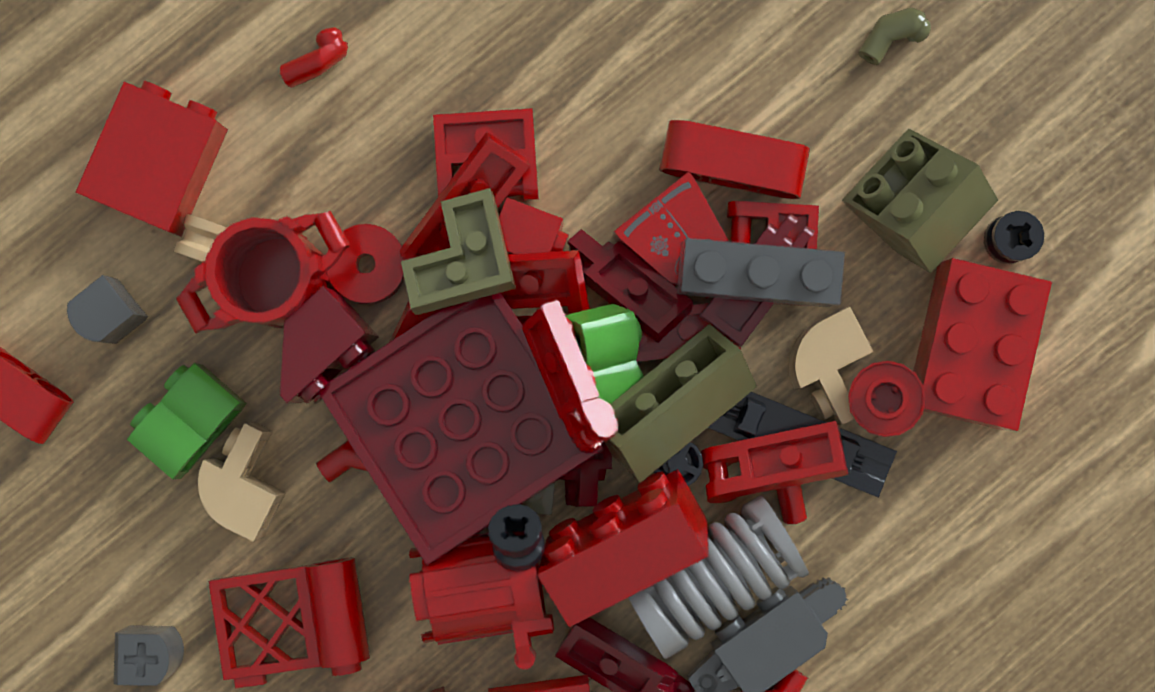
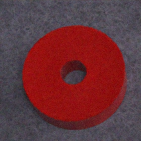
[327,224,405,304]

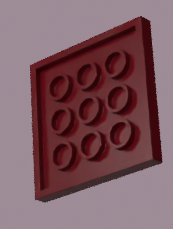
[318,293,604,565]

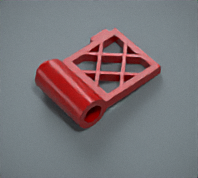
[208,557,370,689]

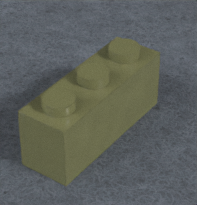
[603,324,757,483]

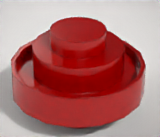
[848,361,926,437]

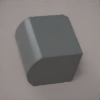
[67,275,148,344]
[114,625,184,686]

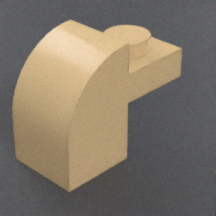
[788,307,873,425]
[198,422,286,542]

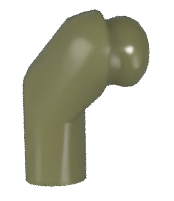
[858,8,931,65]

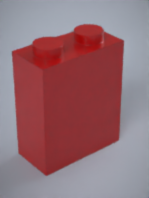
[75,80,228,237]

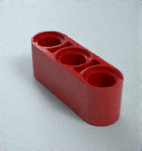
[659,120,810,199]
[0,347,74,444]

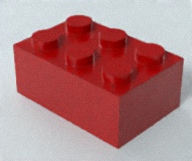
[913,258,1052,431]
[537,469,708,627]

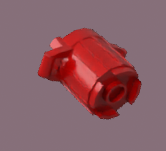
[176,211,350,333]
[409,531,554,669]

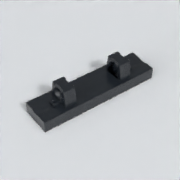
[708,392,897,498]

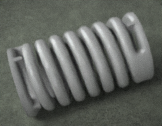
[628,495,809,659]

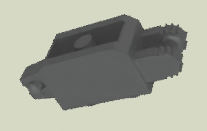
[687,577,848,692]

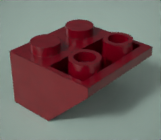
[280,286,379,404]

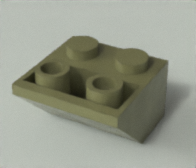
[842,128,998,273]

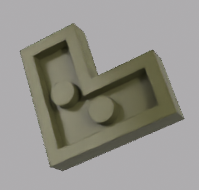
[401,188,515,315]

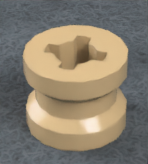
[173,214,227,262]

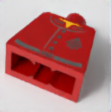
[613,172,729,299]

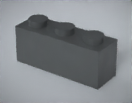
[677,238,845,307]

